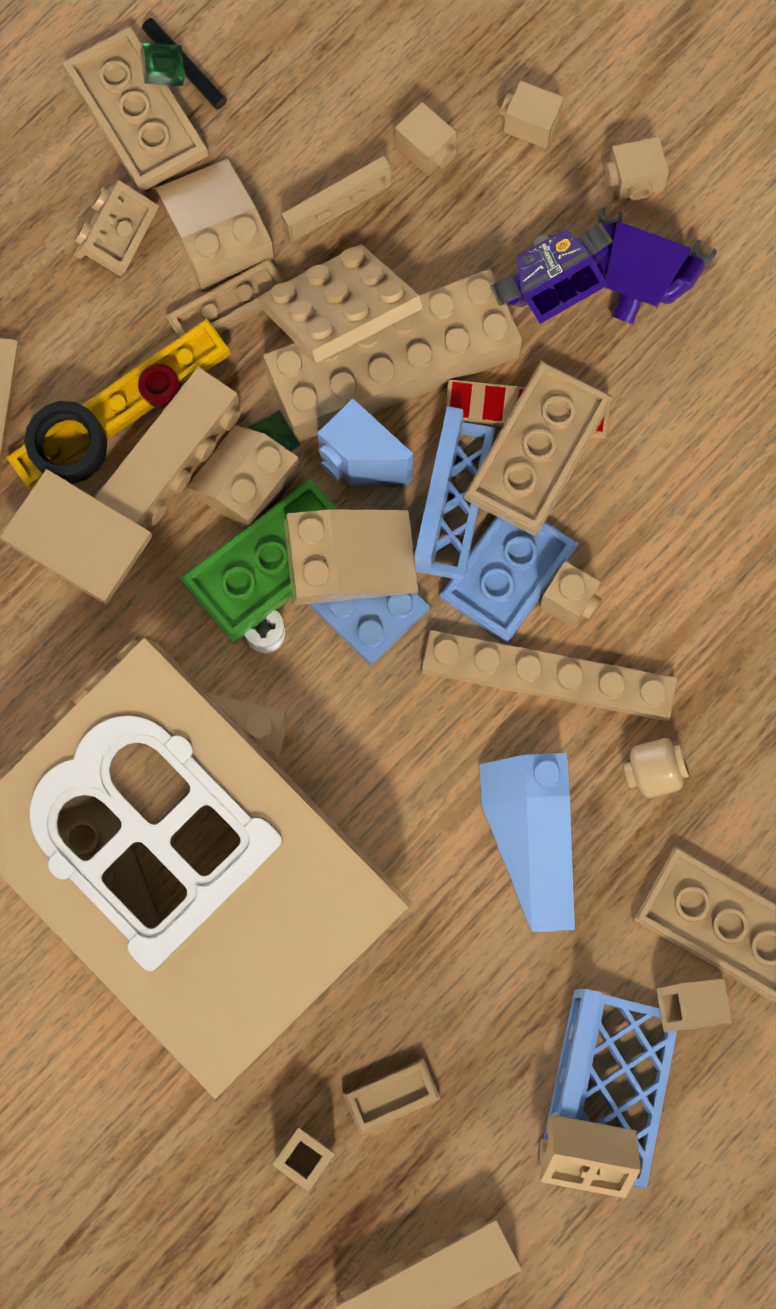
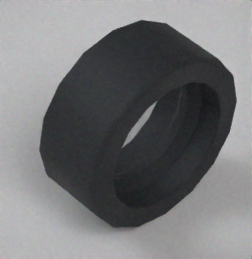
[24,401,108,484]

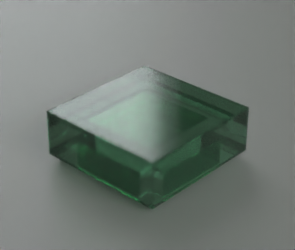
[140,42,185,86]

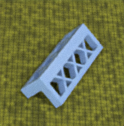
[414,406,495,581]

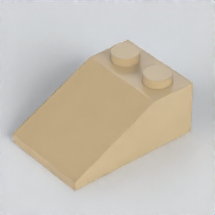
[156,159,275,291]
[284,509,418,606]

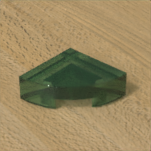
[248,410,300,452]

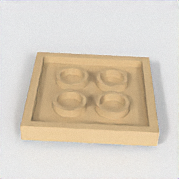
[258,244,423,364]

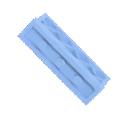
[539,989,677,1189]

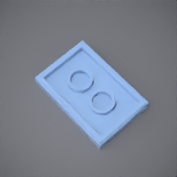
[439,516,578,644]

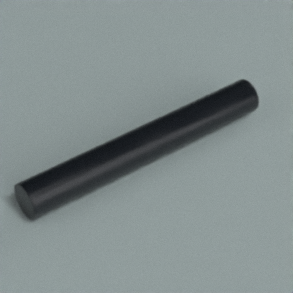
[142,18,227,110]

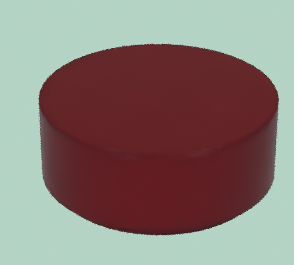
[138,364,181,407]

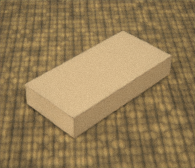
[343,1059,441,1135]

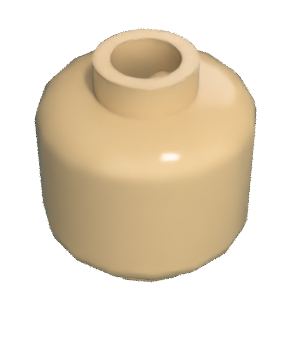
[624,738,690,798]

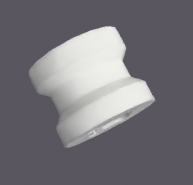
[244,610,286,654]

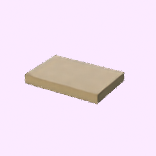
[0,469,153,605]

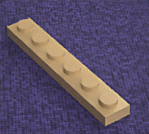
[422,630,677,722]

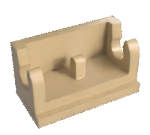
[540,1114,641,1198]

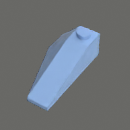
[479,753,575,933]

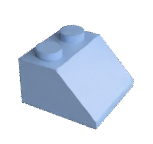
[318,398,413,487]

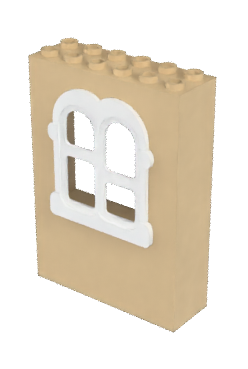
[0,638,412,1099]

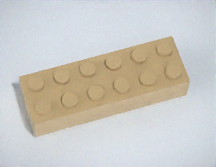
[263,269,522,443]

